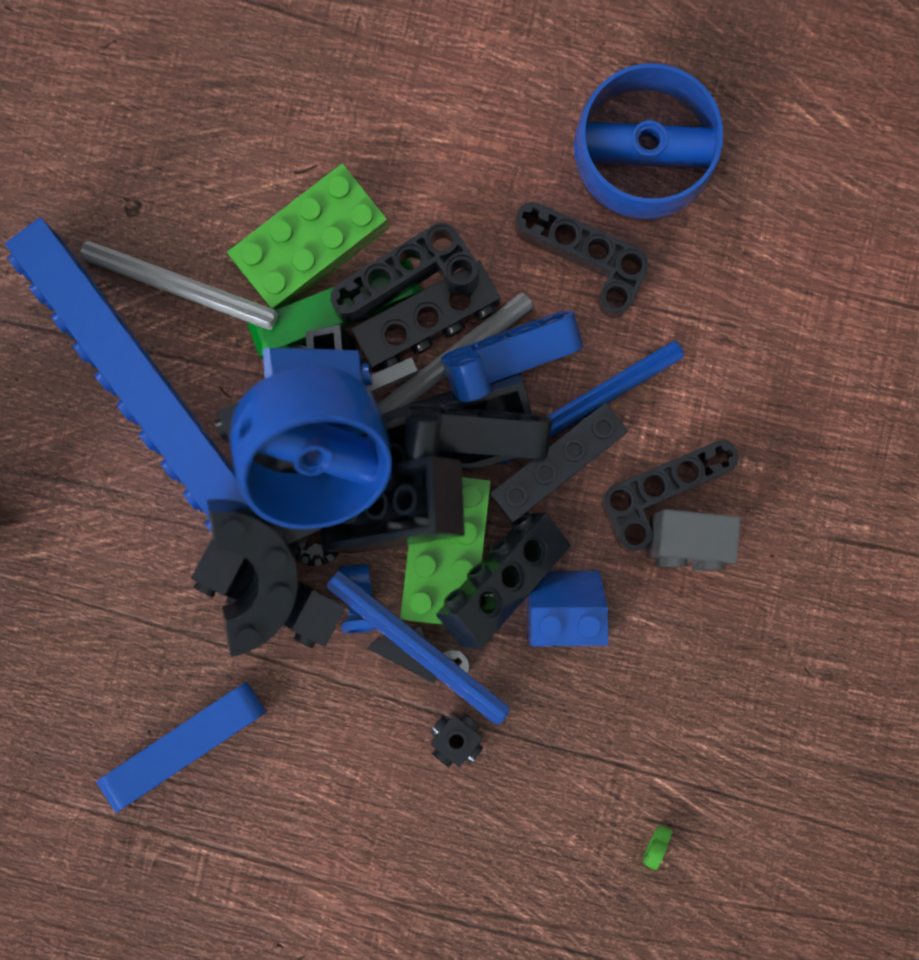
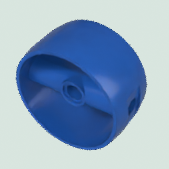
[574,63,723,220]
[230,366,391,529]

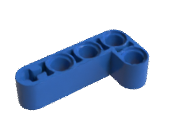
[441,310,584,402]

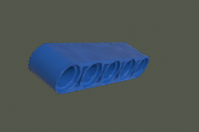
[96,681,267,813]

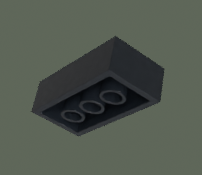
[321,456,465,554]

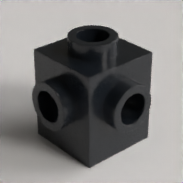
[429,712,484,768]

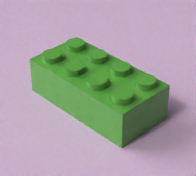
[227,163,389,310]
[400,477,491,625]

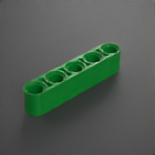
[246,259,423,359]

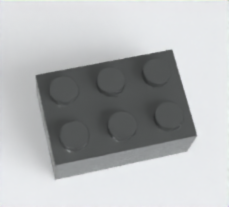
[647,509,740,572]

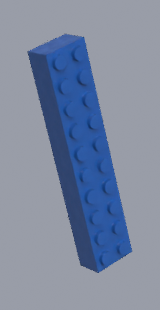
[4,217,248,532]

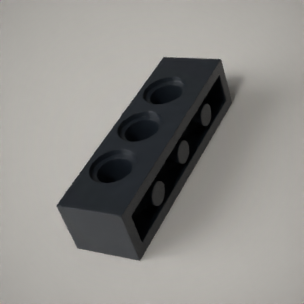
[351,260,501,372]
[489,402,628,524]
[435,512,571,648]

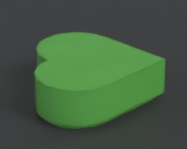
[641,825,673,871]

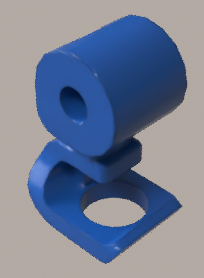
[339,564,377,634]

